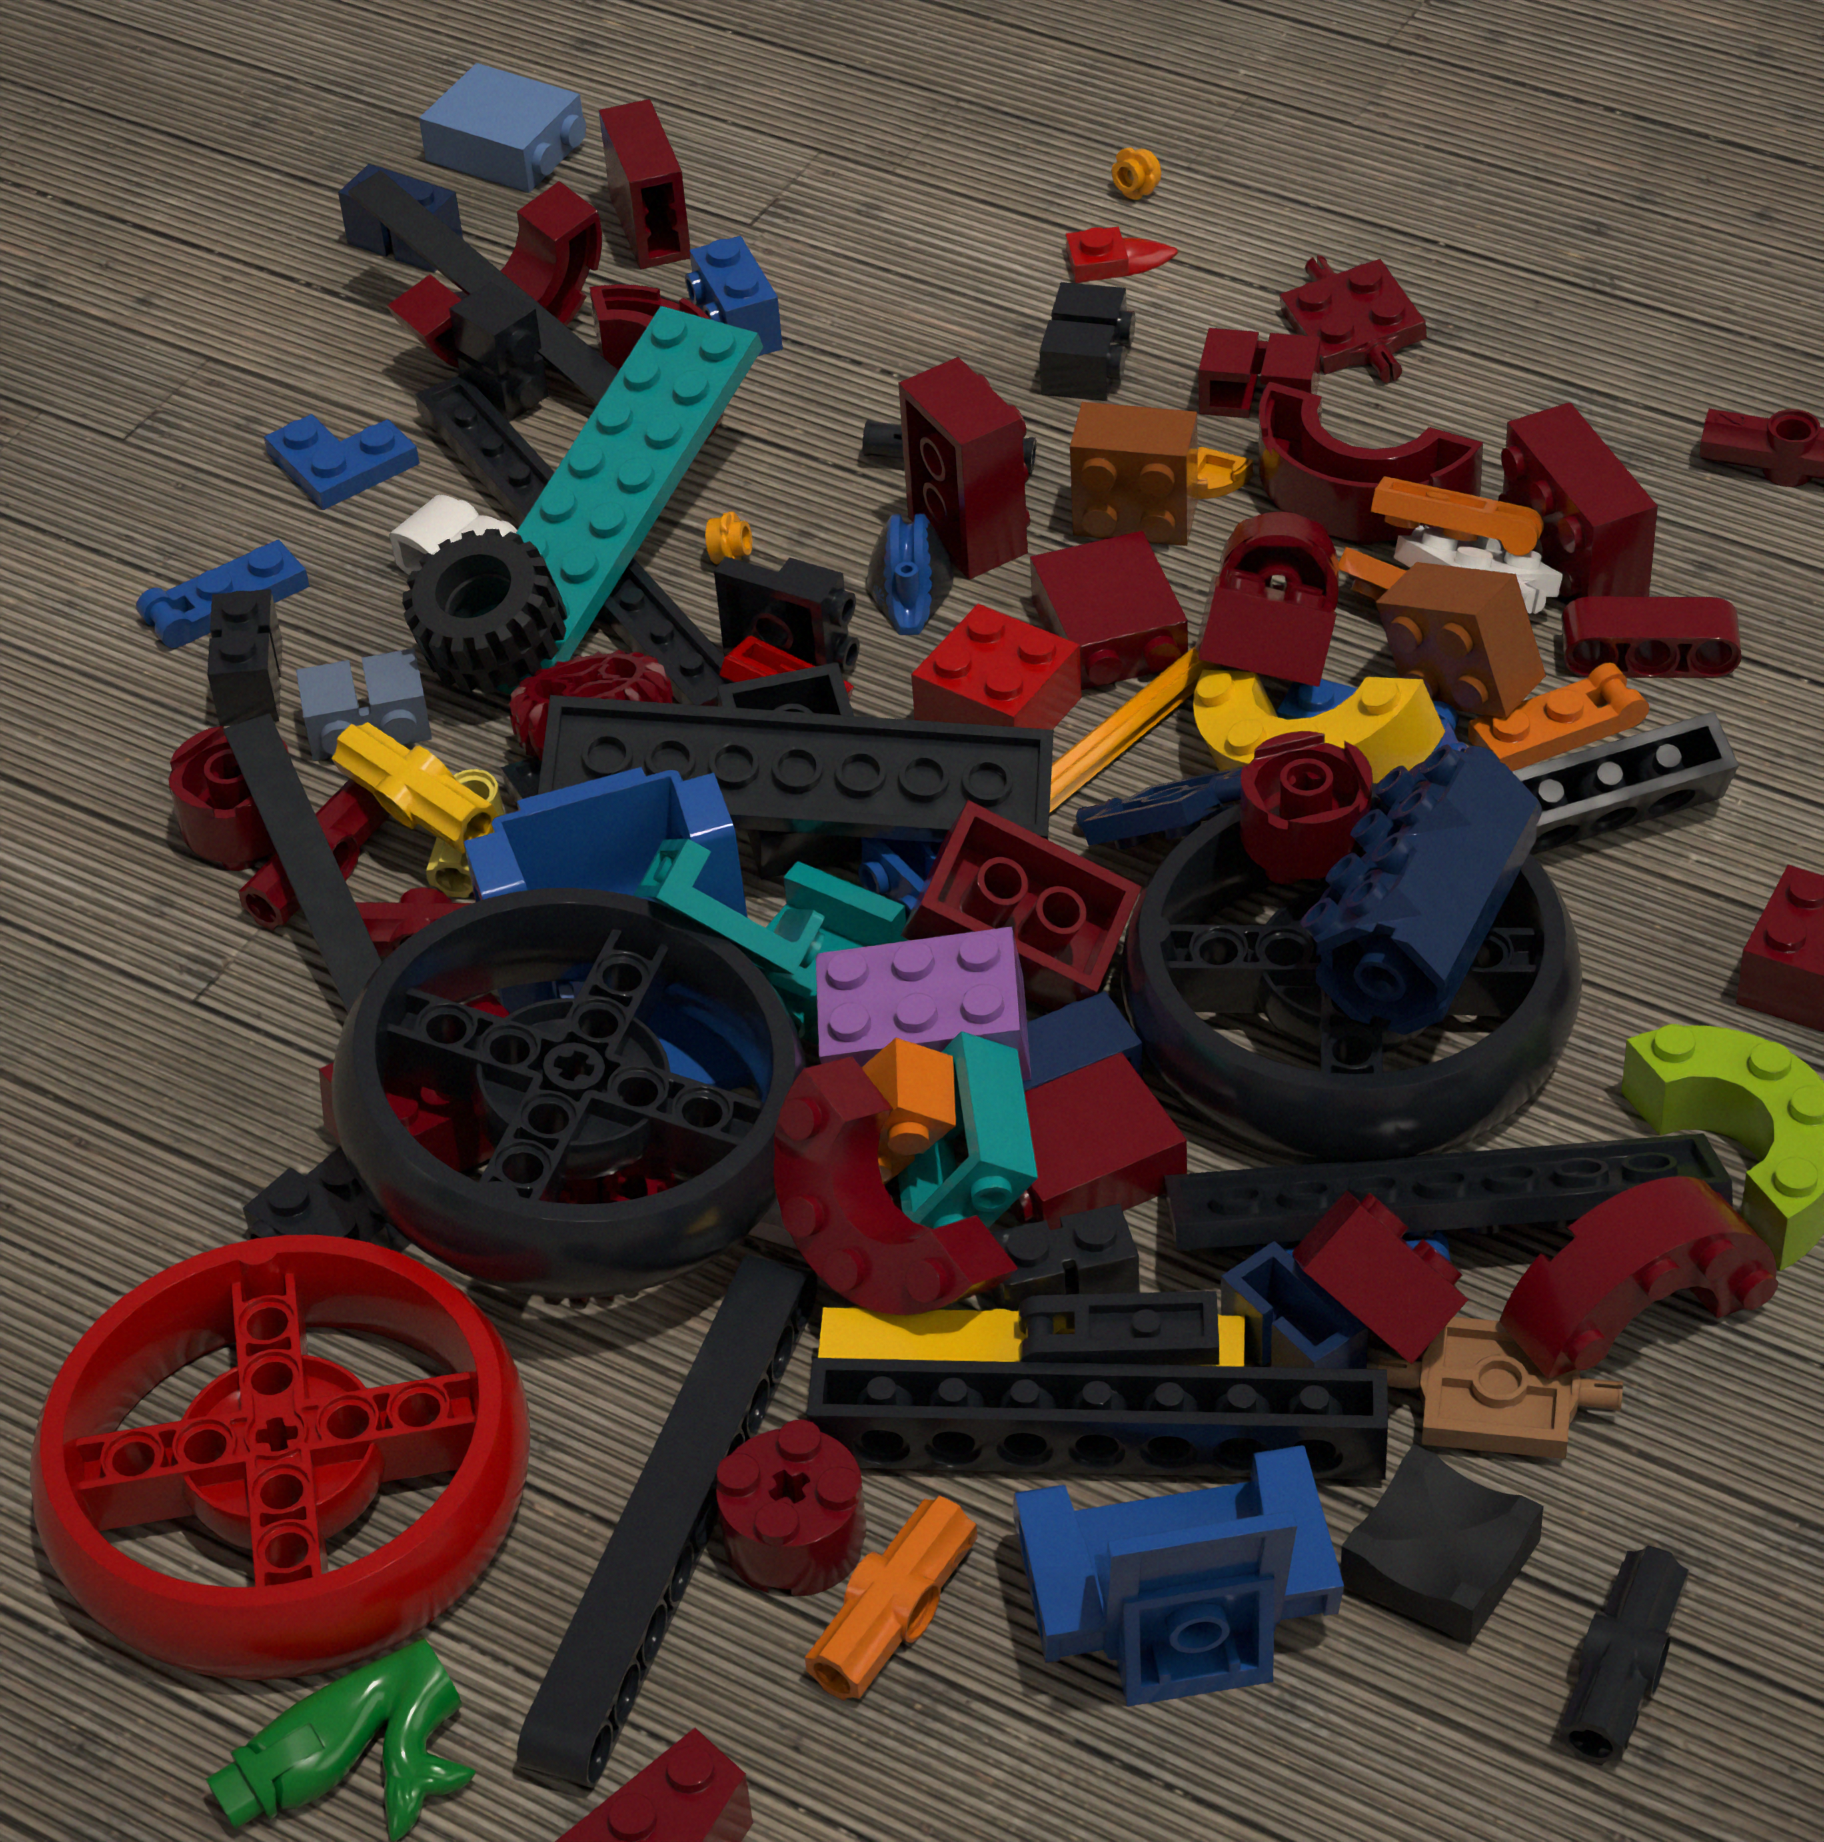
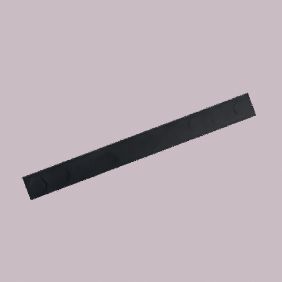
[415,373,734,707]

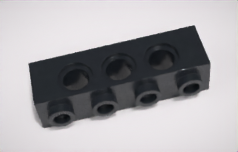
[1512,711,1739,855]

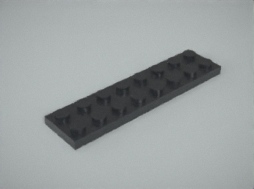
[538,695,1054,843]
[1164,1133,1733,1256]

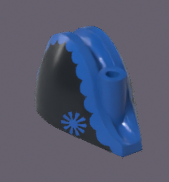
[867,514,954,635]

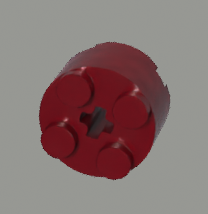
[1219,512,1339,610]
[168,726,291,871]
[1240,731,1373,885]
[716,1420,866,1596]

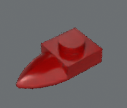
[1066,226,1178,283]

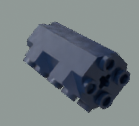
[1300,744,1542,1035]

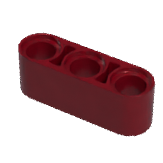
[1561,596,1742,678]

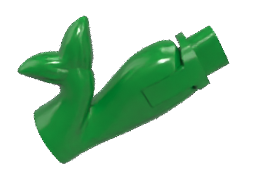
[205,1638,476,1842]

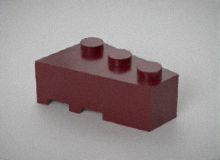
[555,1728,753,1842]

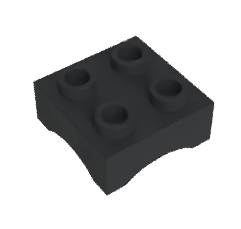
[1340,1444,1544,1645]

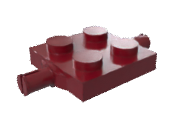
[1279,255,1427,383]

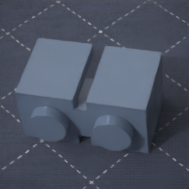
[296,648,432,761]

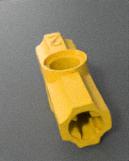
[331,722,498,854]

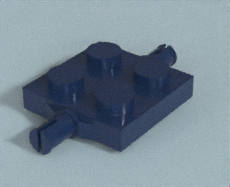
[1076,766,1247,850]

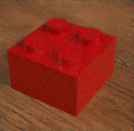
[911,603,1082,730]

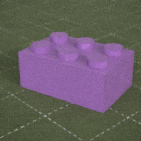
[816,927,1031,1081]

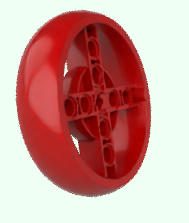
[30,1235,530,1680]

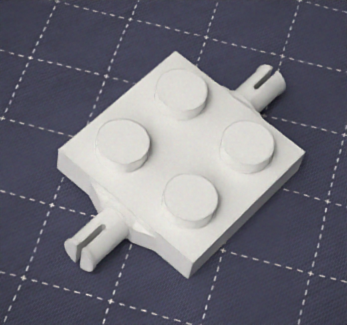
[1394,526,1563,614]

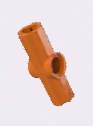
[804,1496,978,1701]

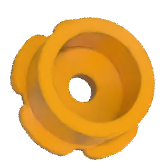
[1111,147,1161,200]
[705,511,753,564]

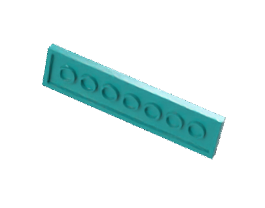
[471,306,763,694]

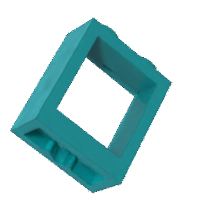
[898,1031,1038,1229]

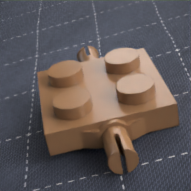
[1378,1317,1623,1459]

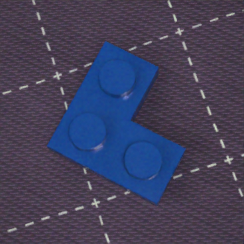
[264,414,420,510]

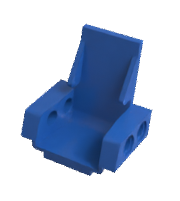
[463,767,751,1091]
[1012,1445,1344,1707]

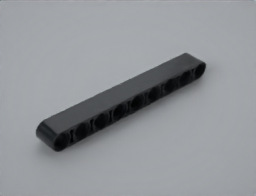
[517,1254,818,1787]

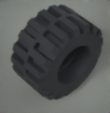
[402,529,567,693]

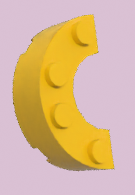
[1193,669,1445,783]

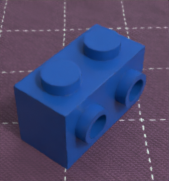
[685,236,783,356]

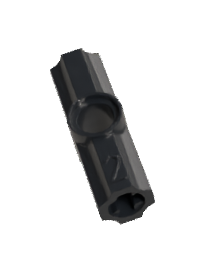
[1559,1545,1689,1766]

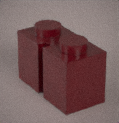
[1198,328,1321,418]

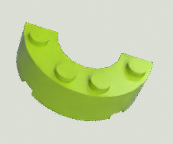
[1621,1024,1824,1271]

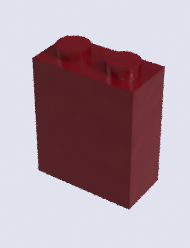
[599,99,691,270]
[1030,531,1188,690]
[1010,1052,1187,1230]

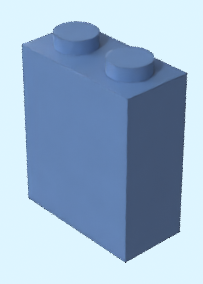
[419,63,586,193]

